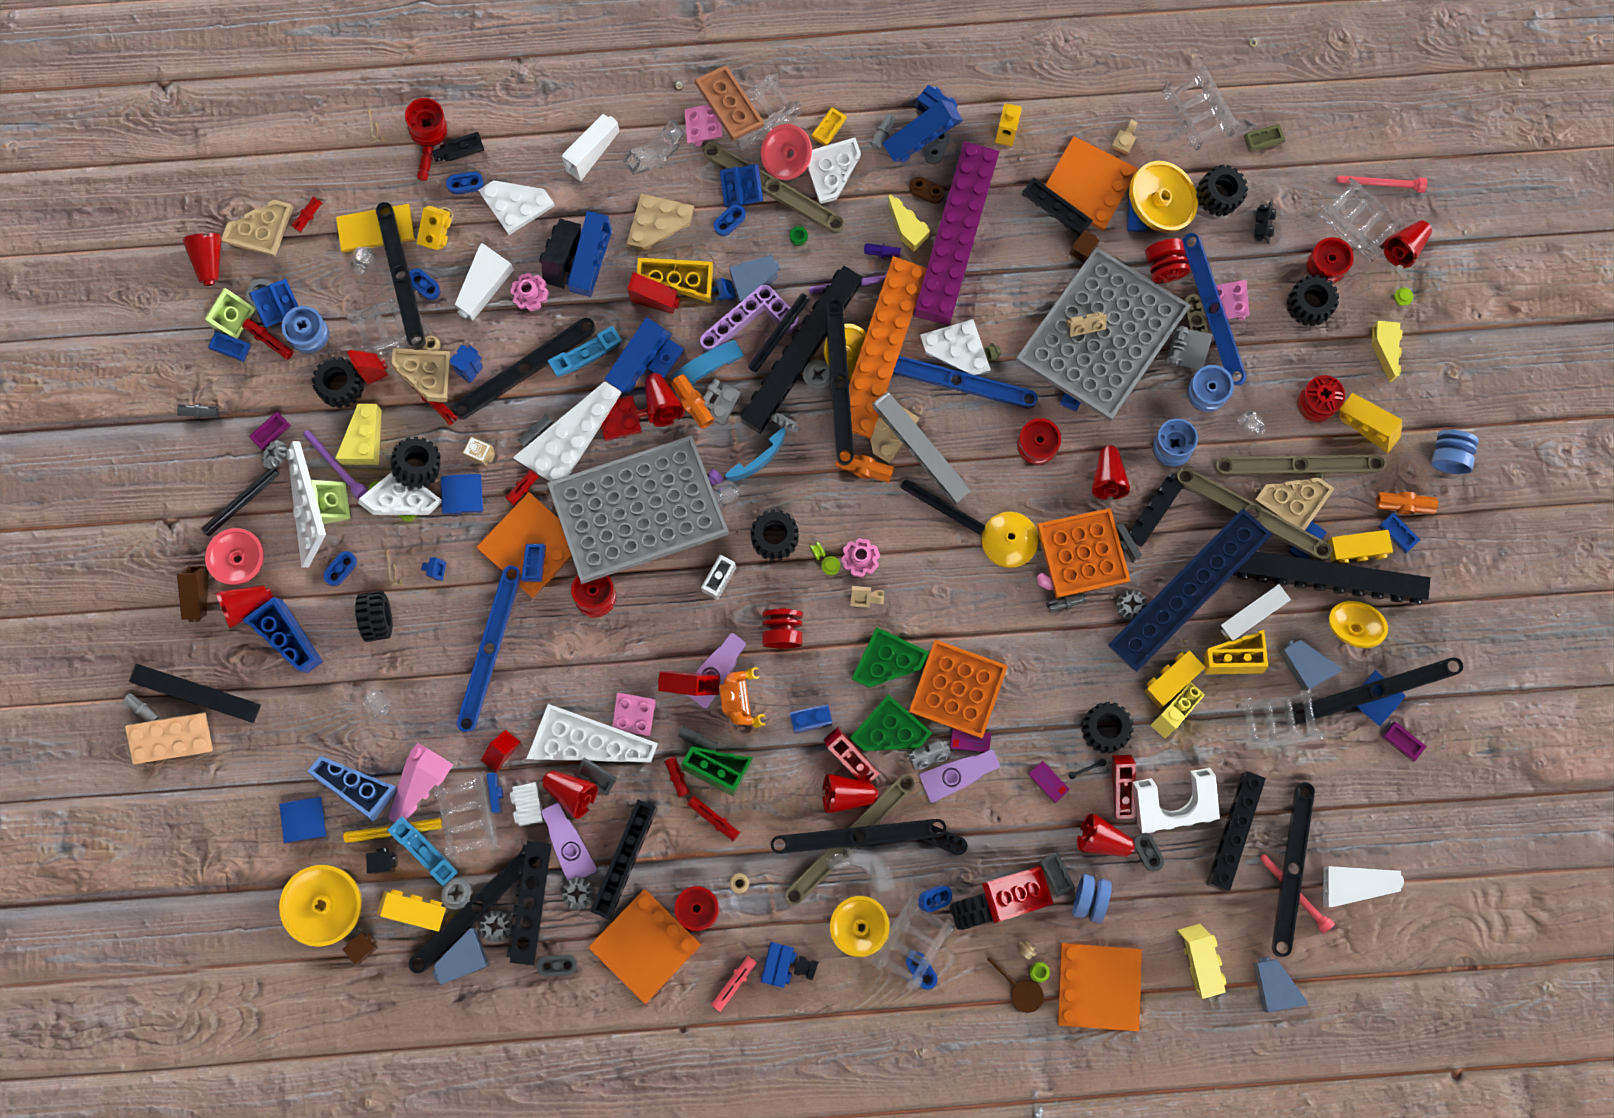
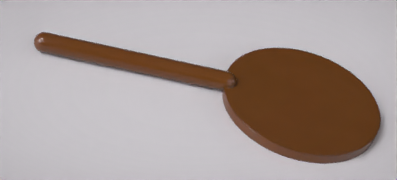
[987,957,1044,1013]

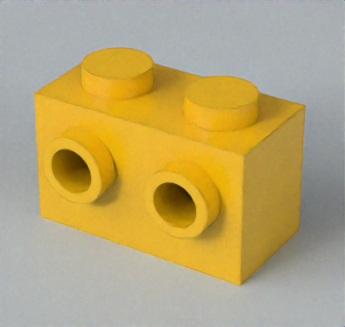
[416,206,451,250]

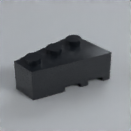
[539,218,581,289]

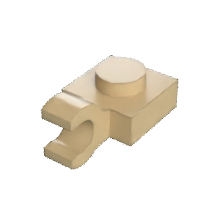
[1111,119,1138,155]
[850,586,884,608]

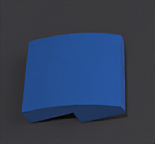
[720,164,763,207]
[249,279,299,328]
[440,474,483,514]
[1357,670,1406,726]
[279,797,326,843]

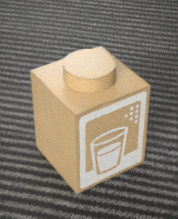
[463,437,495,467]

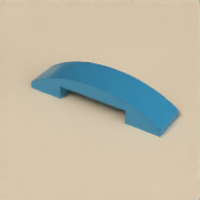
[547,326,622,377]
[670,340,744,386]
[725,428,786,482]
[387,816,458,886]

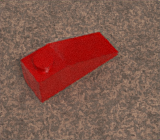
[347,350,388,385]
[823,727,880,783]
[1112,754,1136,819]

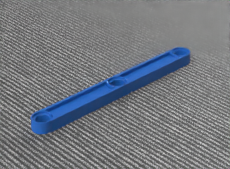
[1183,233,1247,386]
[893,356,1038,409]
[457,565,521,733]

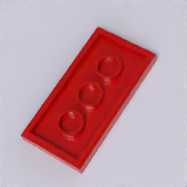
[982,866,1054,923]

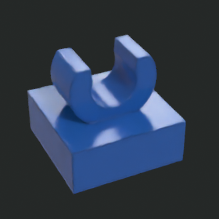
[712,278,737,301]
[421,557,447,581]

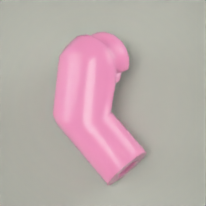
[1037,573,1053,590]

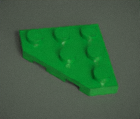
[852,627,929,688]
[850,694,932,752]

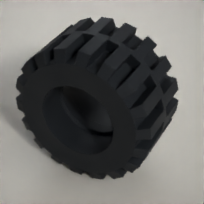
[1196,165,1248,216]
[1287,274,1339,326]
[312,357,364,408]
[391,436,441,489]
[750,509,799,561]
[355,591,393,642]
[1081,702,1134,753]
[950,893,993,930]

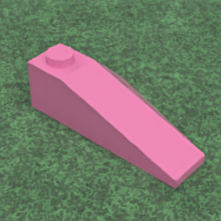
[388,742,453,823]

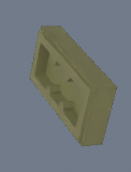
[1244,124,1285,152]

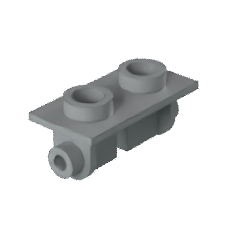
[909,740,951,770]

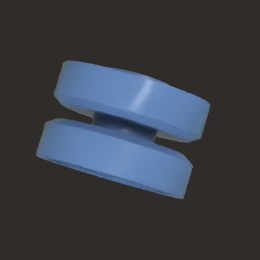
[281,306,330,353]
[1187,365,1234,412]
[1072,874,1112,924]

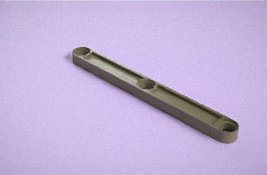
[703,142,844,234]
[1214,454,1385,476]
[1176,467,1332,561]
[785,775,915,905]

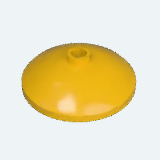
[824,324,866,380]
[981,512,1039,568]
[1329,601,1388,648]
[830,896,890,957]

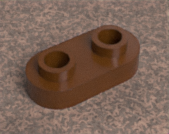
[909,177,945,204]

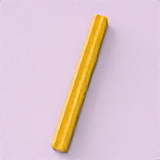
[343,818,442,843]

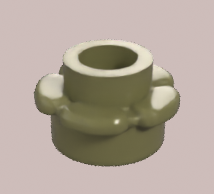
[985,343,1001,361]

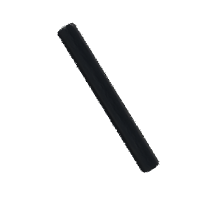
[748,293,810,373]
[201,468,279,536]
[901,479,985,535]

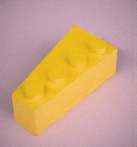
[637,258,714,303]

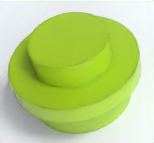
[1394,287,1414,306]
[821,556,840,575]
[1029,962,1050,982]

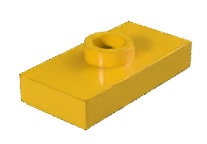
[811,107,847,146]

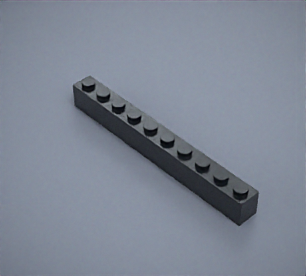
[740,266,863,434]
[1233,552,1431,605]

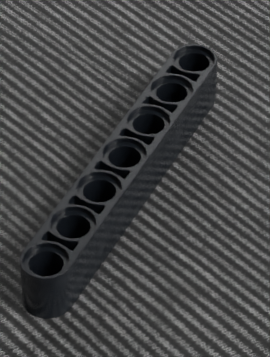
[128,664,261,723]

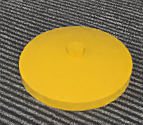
[1129,161,1198,233]
[279,865,362,947]

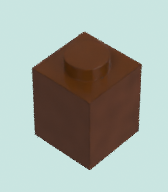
[1069,230,1100,263]
[342,933,378,965]

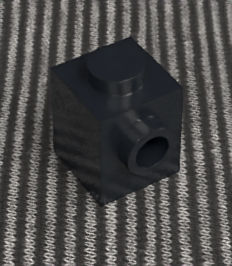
[366,848,398,874]

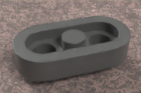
[925,132,950,165]
[1133,833,1164,872]
[537,955,578,977]

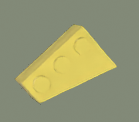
[335,404,382,465]
[1177,924,1227,999]

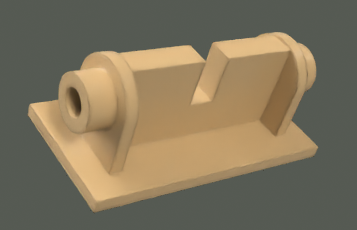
[1066,311,1107,337]

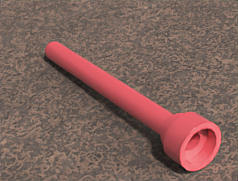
[1336,176,1427,193]
[1260,855,1335,934]

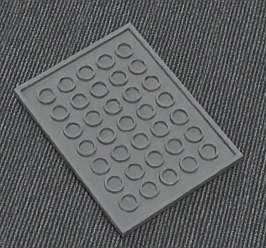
[1016,247,1191,421]
[547,435,729,584]

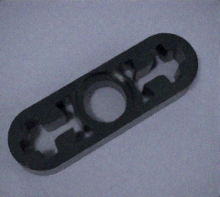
[919,825,968,855]

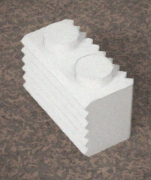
[701,555,736,600]
[510,782,545,827]

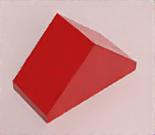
[481,730,521,773]

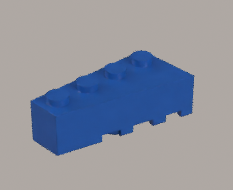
[882,100,964,163]
[566,211,612,297]
[604,317,673,394]
[243,597,323,673]

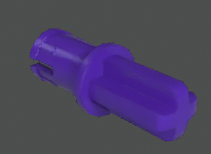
[864,243,901,258]

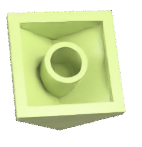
[205,288,255,339]
[311,480,350,524]

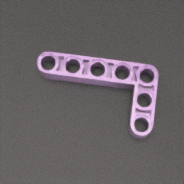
[700,285,798,353]

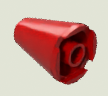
[1383,220,1432,269]
[183,233,221,286]
[644,373,685,427]
[1092,445,1130,500]
[215,585,273,629]
[542,770,598,819]
[822,774,878,814]
[1077,814,1135,857]

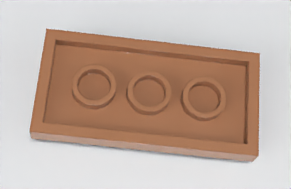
[695,65,764,141]

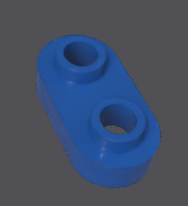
[446,172,484,195]
[714,204,746,236]
[409,269,441,300]
[323,551,357,586]
[918,885,952,912]
[906,952,938,990]

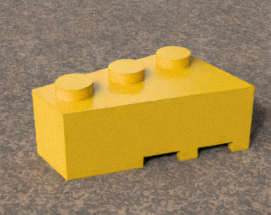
[1339,392,1402,454]
[1203,630,1268,675]
[377,889,446,932]

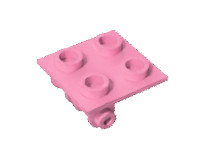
[684,105,723,146]
[1211,280,1250,321]
[612,693,656,736]

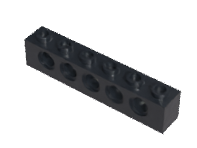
[1206,771,1266,892]
[590,799,658,920]
[507,840,552,966]

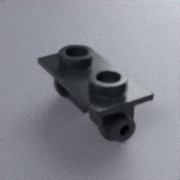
[1254,202,1276,244]

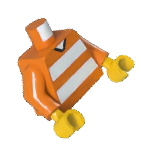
[719,667,766,728]

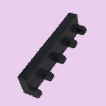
[1022,177,1093,237]
[1129,473,1184,547]

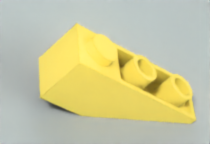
[888,194,930,252]
[1371,321,1402,382]
[1150,682,1205,738]

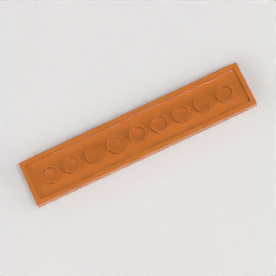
[849,256,927,439]

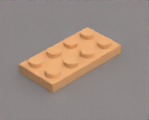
[125,712,213,764]

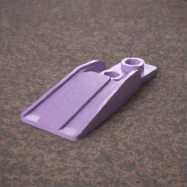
[688,633,747,708]
[919,750,1000,803]
[541,803,597,881]

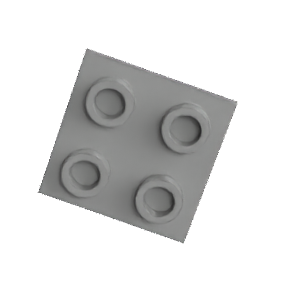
[1166,326,1213,370]

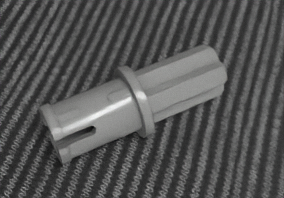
[870,113,896,149]
[123,693,160,722]

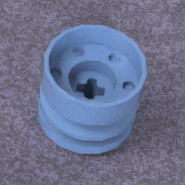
[1153,418,1198,467]
[1431,430,1479,475]

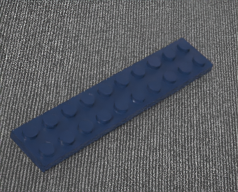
[1108,509,1272,673]

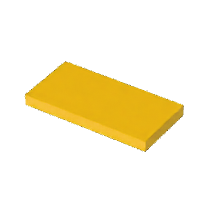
[336,204,415,253]

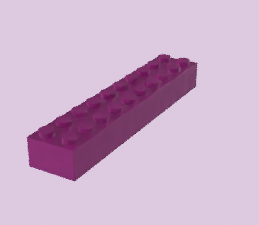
[914,141,999,326]

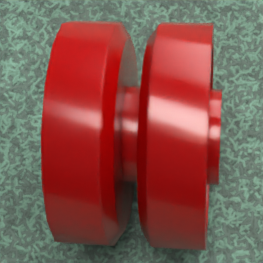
[1306,237,1354,284]
[1017,418,1061,465]
[571,575,616,618]
[675,886,720,931]

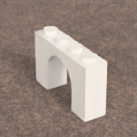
[1132,768,1220,833]

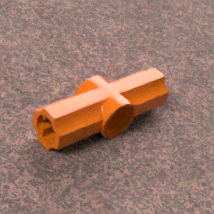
[671,374,715,429]
[835,451,894,483]
[1376,492,1438,515]

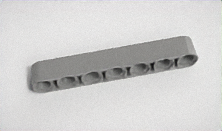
[872,392,971,504]

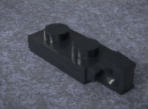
[432,132,485,162]

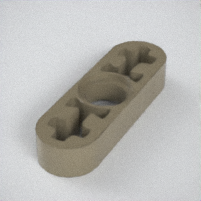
[1184,294,1208,333]

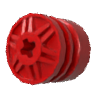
[405,98,447,147]
[1145,238,1191,284]
[1297,375,1345,422]
[762,608,803,649]

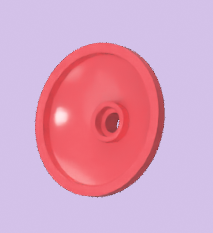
[761,124,812,180]
[205,528,264,585]

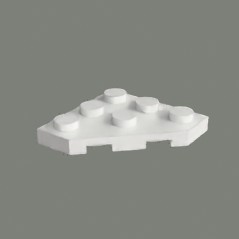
[807,138,861,204]
[478,180,555,235]
[920,319,991,376]
[358,472,442,515]

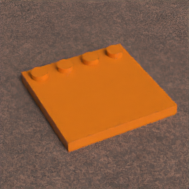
[1045,136,1138,231]
[476,492,572,599]
[1036,508,1131,598]
[909,639,1008,739]
[588,889,702,1004]
[1057,943,1142,1031]

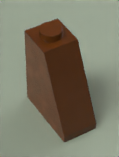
[177,565,209,622]

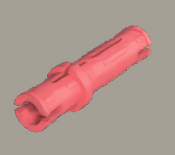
[711,955,757,1012]

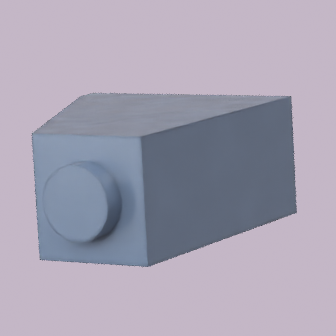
[729,255,780,303]
[1279,640,1342,692]
[433,928,489,985]
[1253,956,1308,1012]

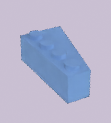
[307,756,397,822]

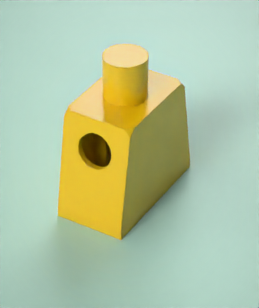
[995,103,1022,147]

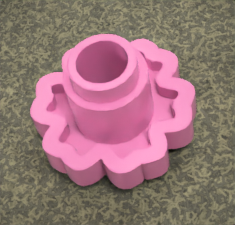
[510,273,549,311]
[841,538,880,578]

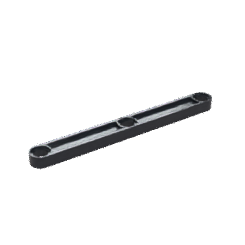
[376,202,426,350]
[825,298,854,466]
[453,318,595,419]
[1292,657,1463,723]
[1272,782,1315,957]
[770,819,946,854]
[409,841,540,973]

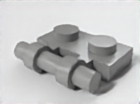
[703,378,742,426]

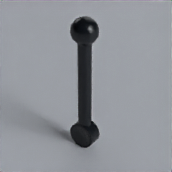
[1068,759,1107,779]

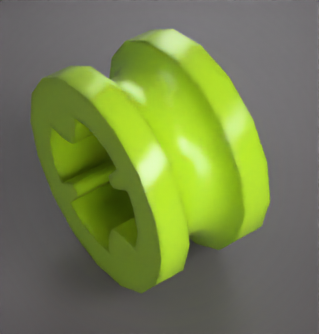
[809,541,826,561]

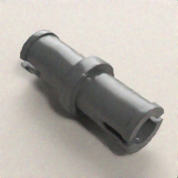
[177,403,219,419]
[517,414,553,447]
[1046,592,1087,613]
[678,725,718,751]

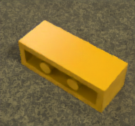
[1327,530,1393,565]
[1144,650,1206,708]

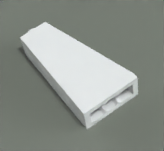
[562,114,620,181]
[455,243,514,321]
[1220,584,1291,641]
[1323,866,1404,908]

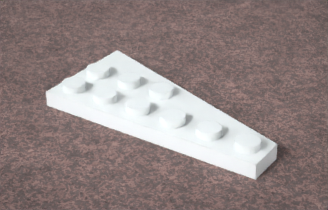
[513,382,622,482]
[286,441,326,568]
[527,704,658,763]

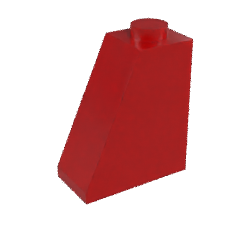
[627,272,680,314]
[658,671,720,696]

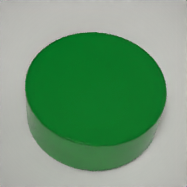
[789,226,808,246]

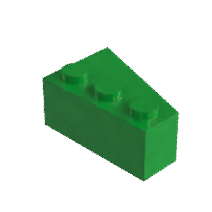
[682,747,753,797]

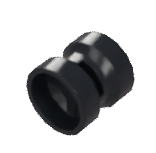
[794,955,819,980]

